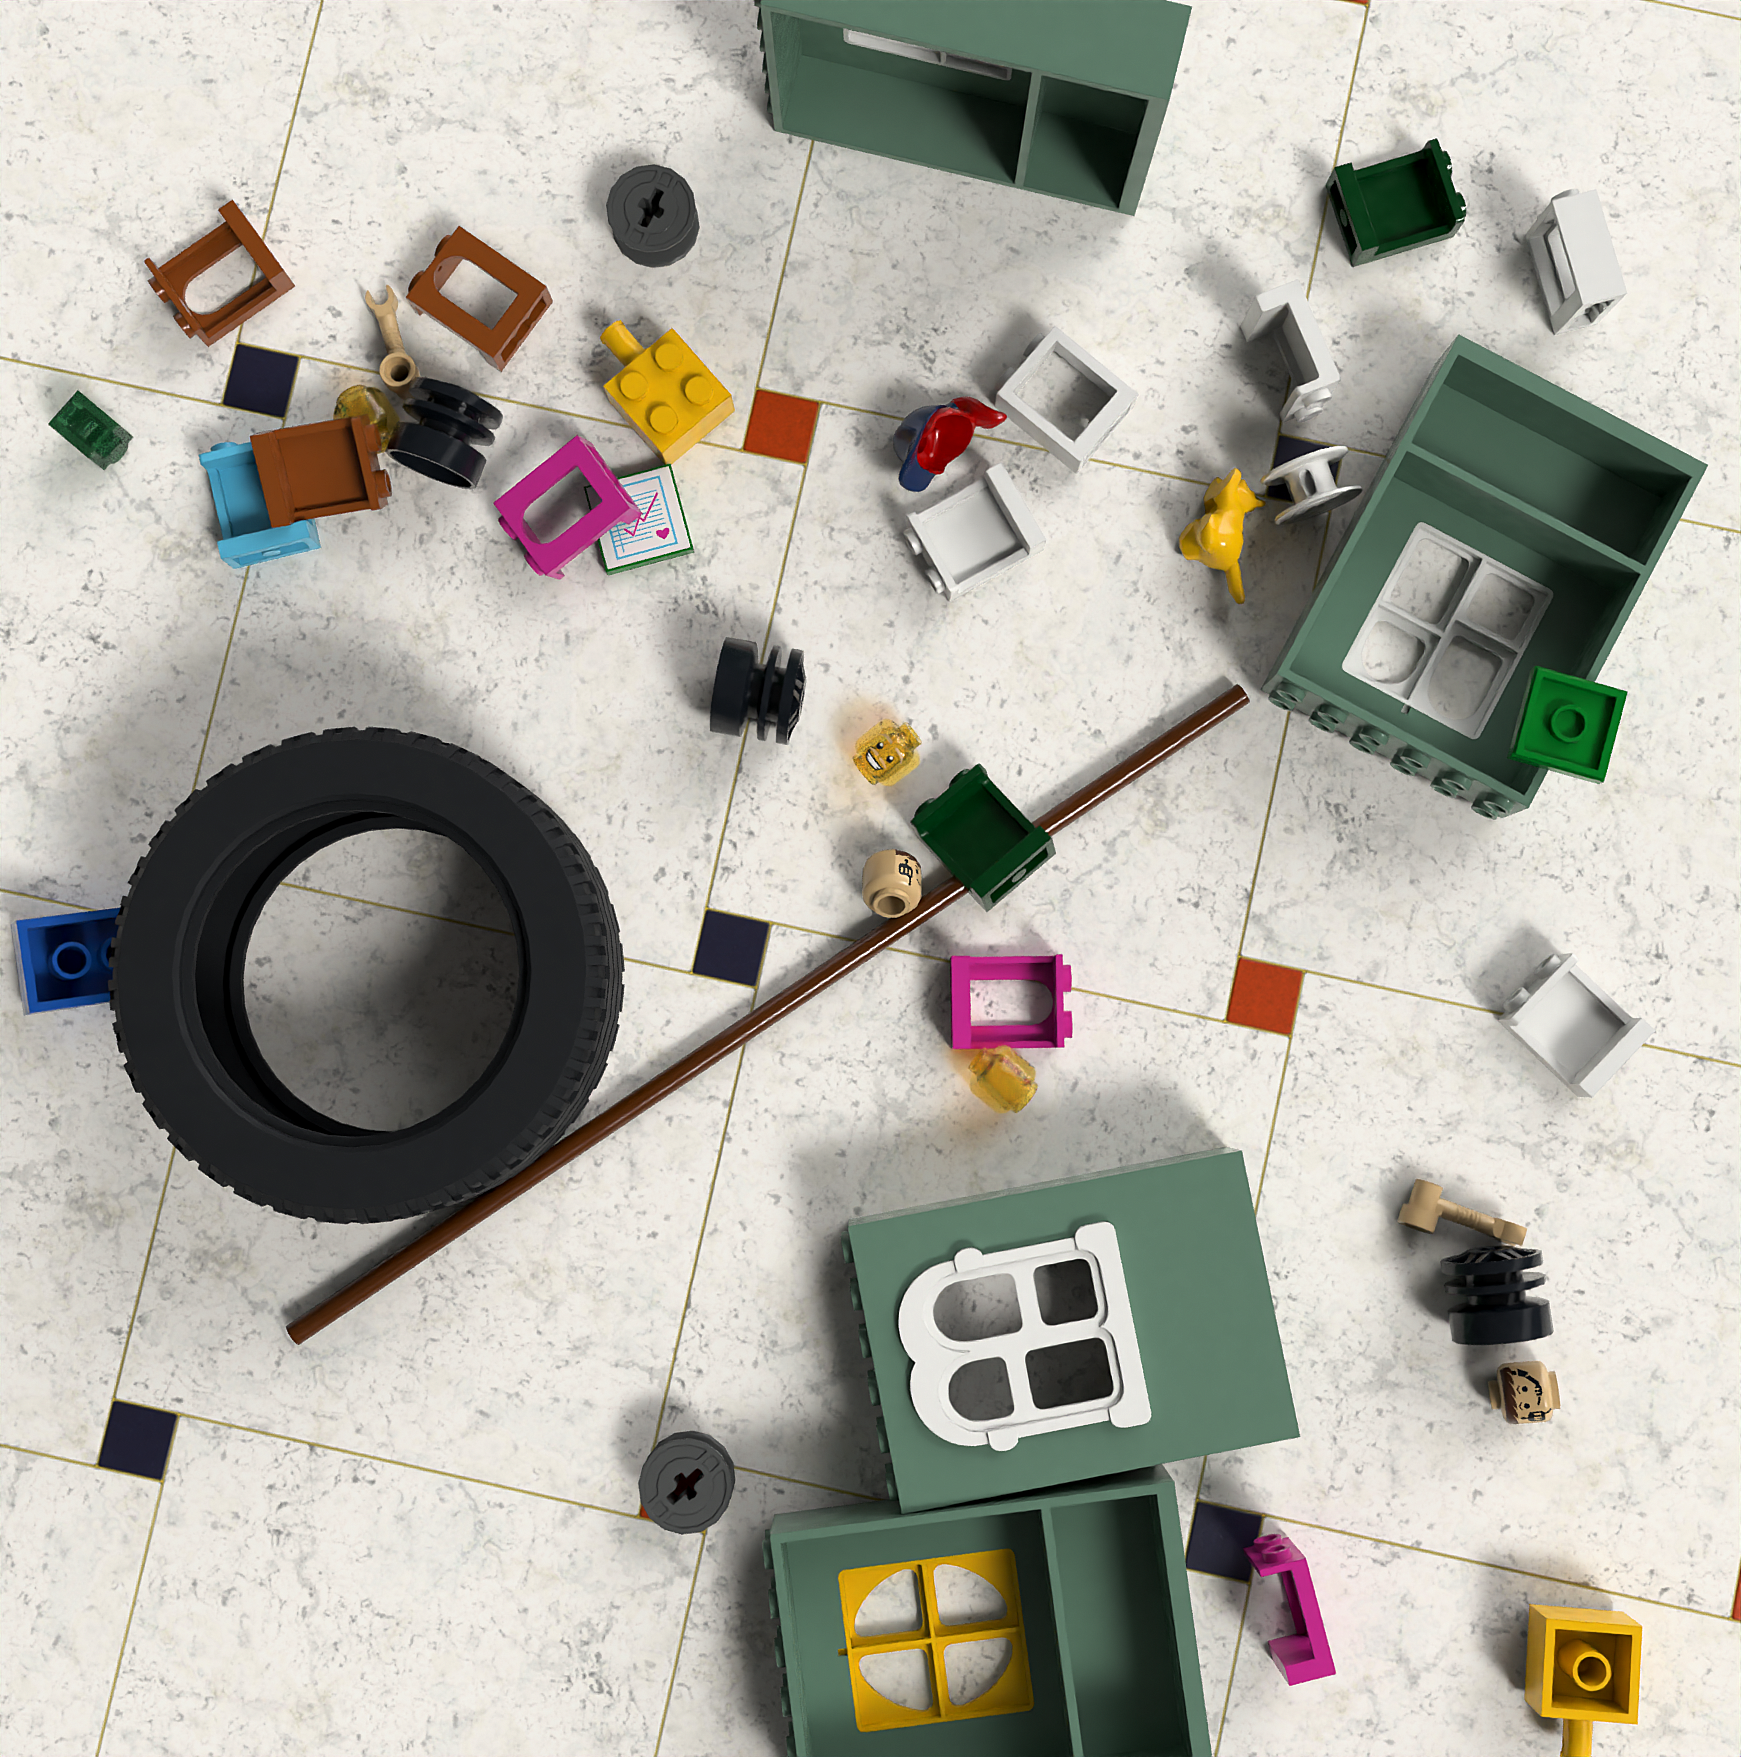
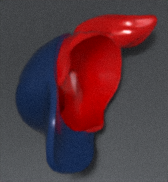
[893,396,1007,492]

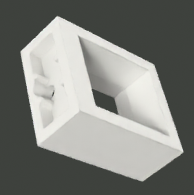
[1525,189,1627,335]
[994,326,1139,474]

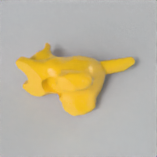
[1179,468,1266,604]

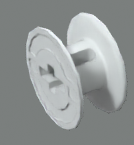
[1260,446,1363,525]

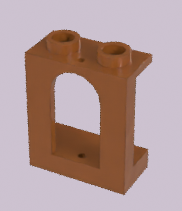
[144,199,295,347]
[406,226,553,372]

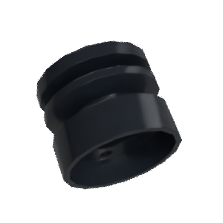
[385,377,503,490]
[710,637,807,745]
[1440,1245,1554,1345]

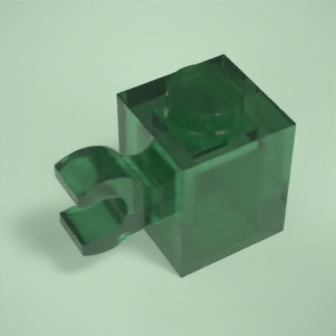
[48,390,133,470]

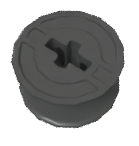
[606,164,700,268]
[638,1430,736,1535]

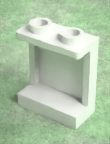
[1240,279,1341,423]
[903,462,1046,602]
[1498,953,1656,1098]

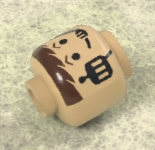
[862,849,922,918]
[1488,1361,1560,1424]

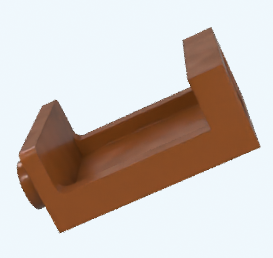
[250,414,392,528]

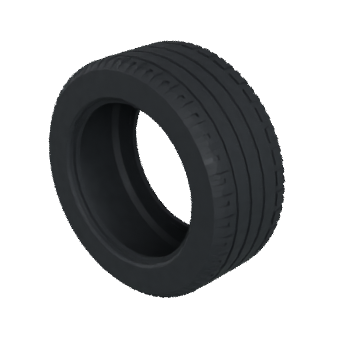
[108,727,625,1224]

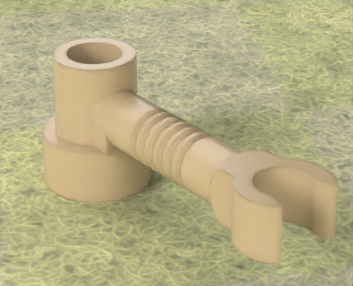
[365,285,420,400]
[1397,1179,1527,1246]

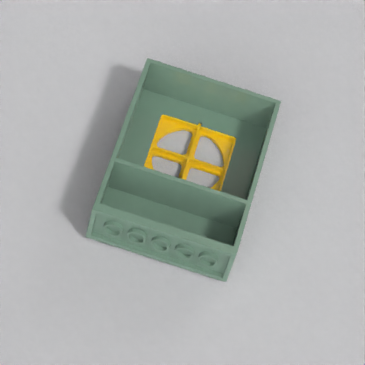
[762,1464,1212,1757]

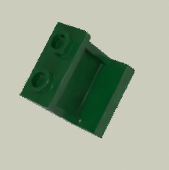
[1325,138,1466,267]
[910,763,1056,912]

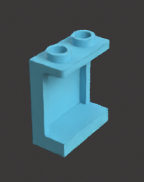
[198,442,321,569]

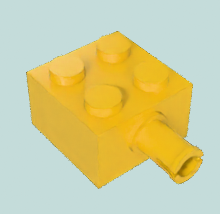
[600,320,735,465]
[1524,1604,1642,1757]

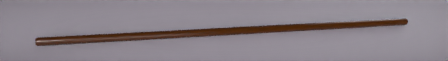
[286,684,1250,1345]

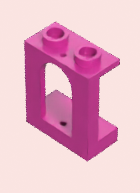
[493,435,643,580]
[950,954,1073,1049]
[1243,1534,1336,1686]

